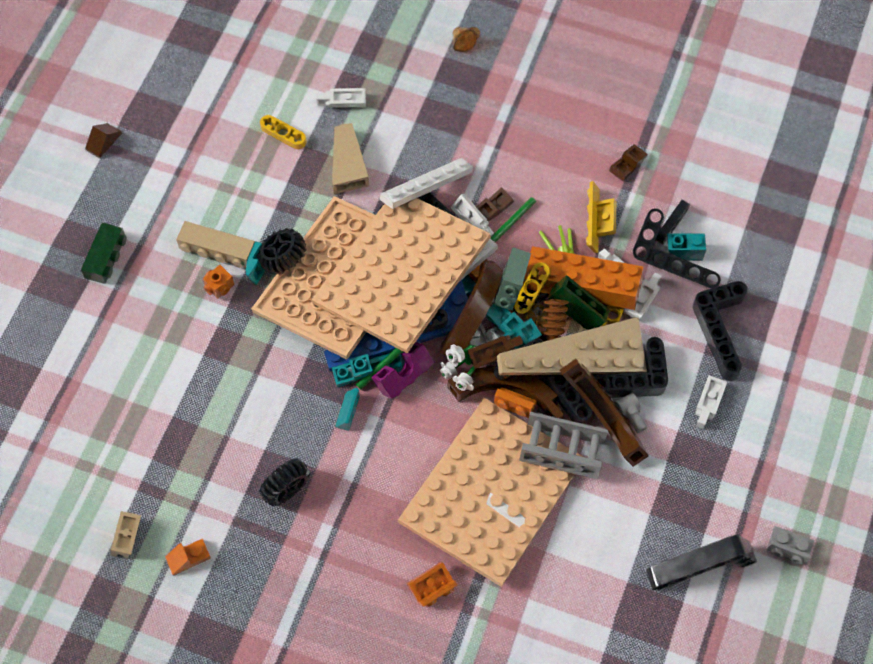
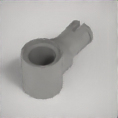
[615,393,647,433]

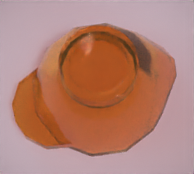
[452,26,480,52]

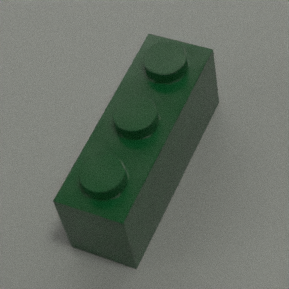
[81,222,127,284]
[548,275,610,330]

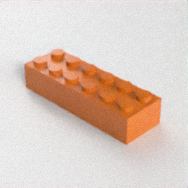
[523,246,644,310]

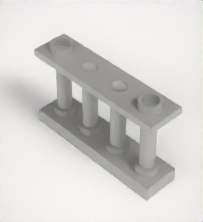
[519,412,608,479]

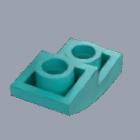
[332,354,373,388]

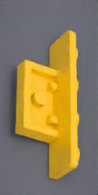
[586,181,617,253]

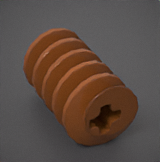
[540,299,569,340]

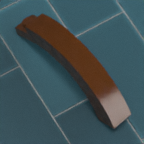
[440,259,503,357]
[560,358,649,467]
[447,366,564,419]

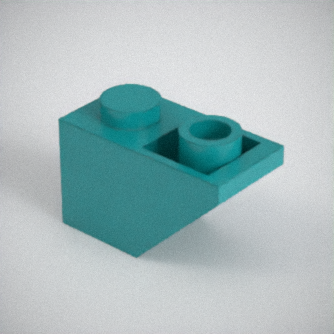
[667,233,706,261]

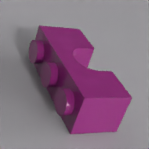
[371,342,435,399]

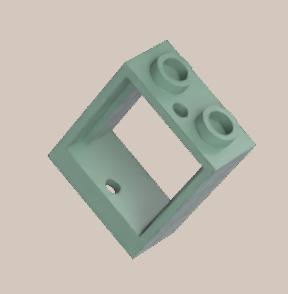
[494,248,531,310]

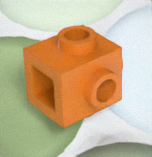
[203,265,235,299]

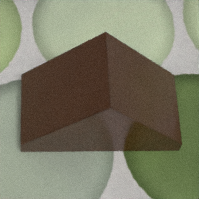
[85,123,122,159]

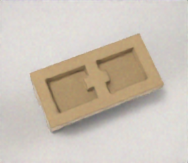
[110,511,141,558]

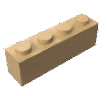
[176,221,255,268]

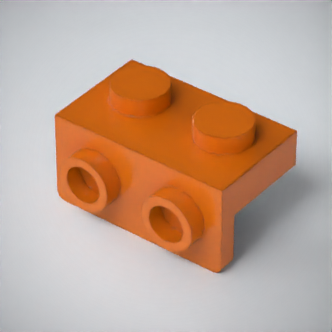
[494,387,537,418]
[407,562,458,607]

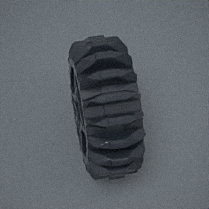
[257,228,307,275]
[259,458,311,507]

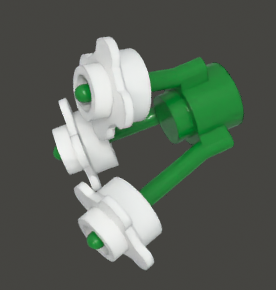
[440,344,476,391]

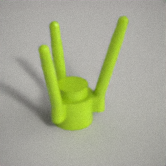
[539,225,574,254]

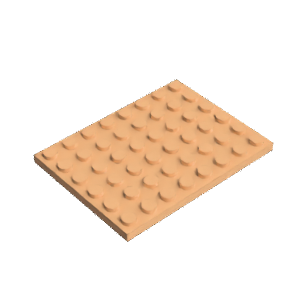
[251,196,375,359]
[311,198,491,353]
[398,398,583,587]

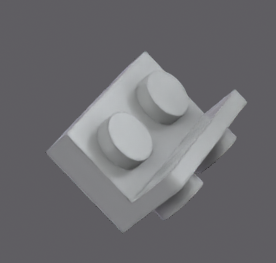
[767,526,814,565]

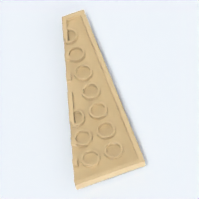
[497,318,647,375]

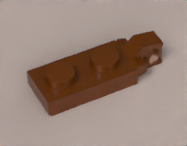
[468,335,523,368]

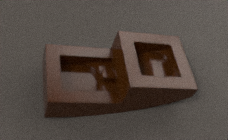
[609,144,648,181]
[476,187,515,222]

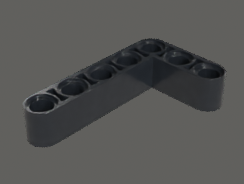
[633,208,721,288]
[692,281,748,381]
[593,337,668,398]
[494,339,592,424]
[646,535,757,590]

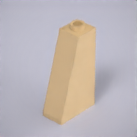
[332,123,369,194]

